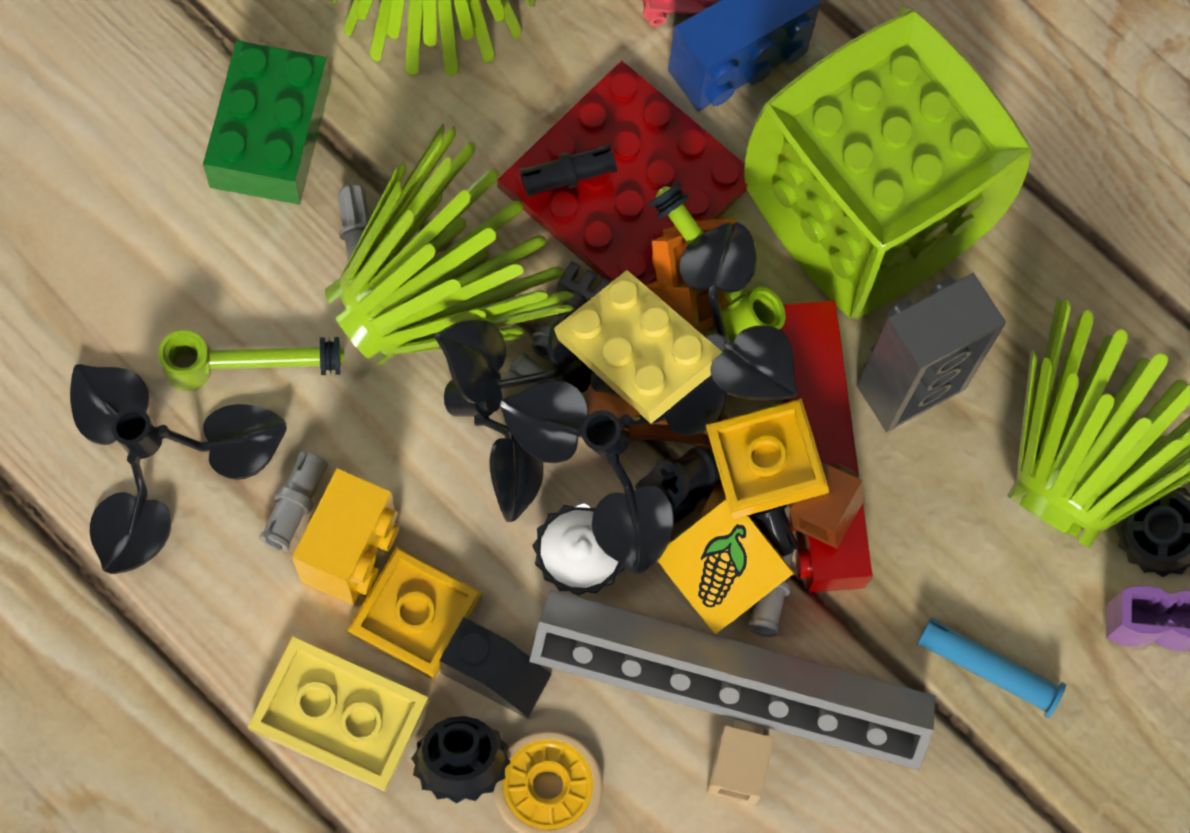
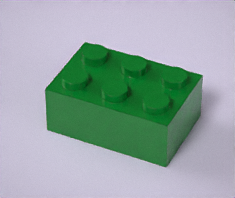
[203,40,331,205]

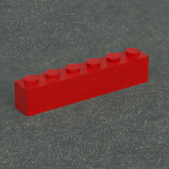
[780,301,873,593]

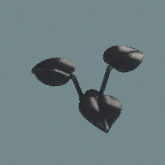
[591,222,797,401]
[434,314,592,522]
[70,364,287,574]
[500,375,726,574]

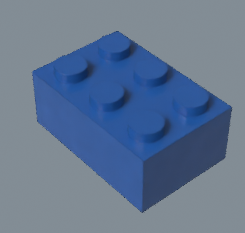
[668,0,821,111]

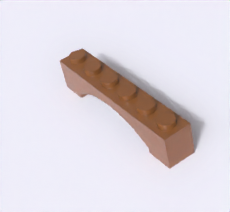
[584,384,864,549]

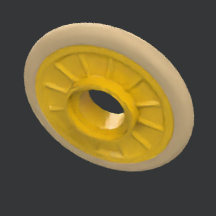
[493,730,603,833]

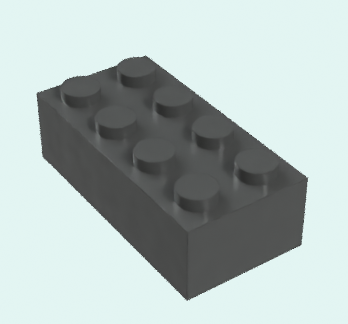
[857,272,1006,433]

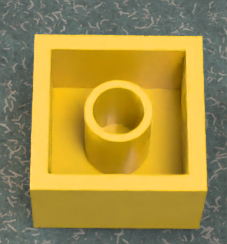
[292,468,400,606]

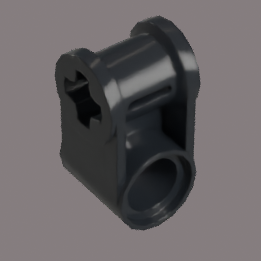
[635,445,720,524]

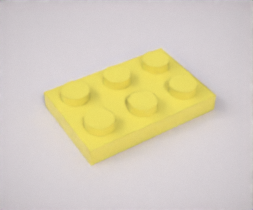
[554,270,723,424]
[247,636,429,792]

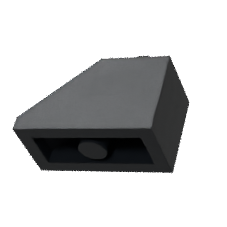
[439,617,551,719]

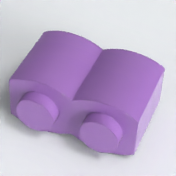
[1106,585,1190,652]

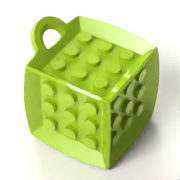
[744,7,1032,319]

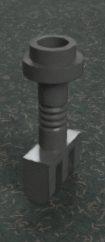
[532,261,612,361]

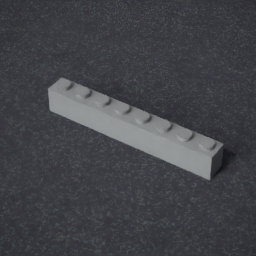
[529,589,935,770]

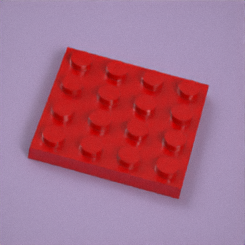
[497,60,748,286]

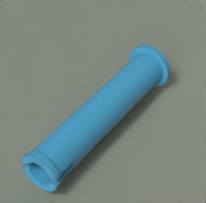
[917,617,1067,719]

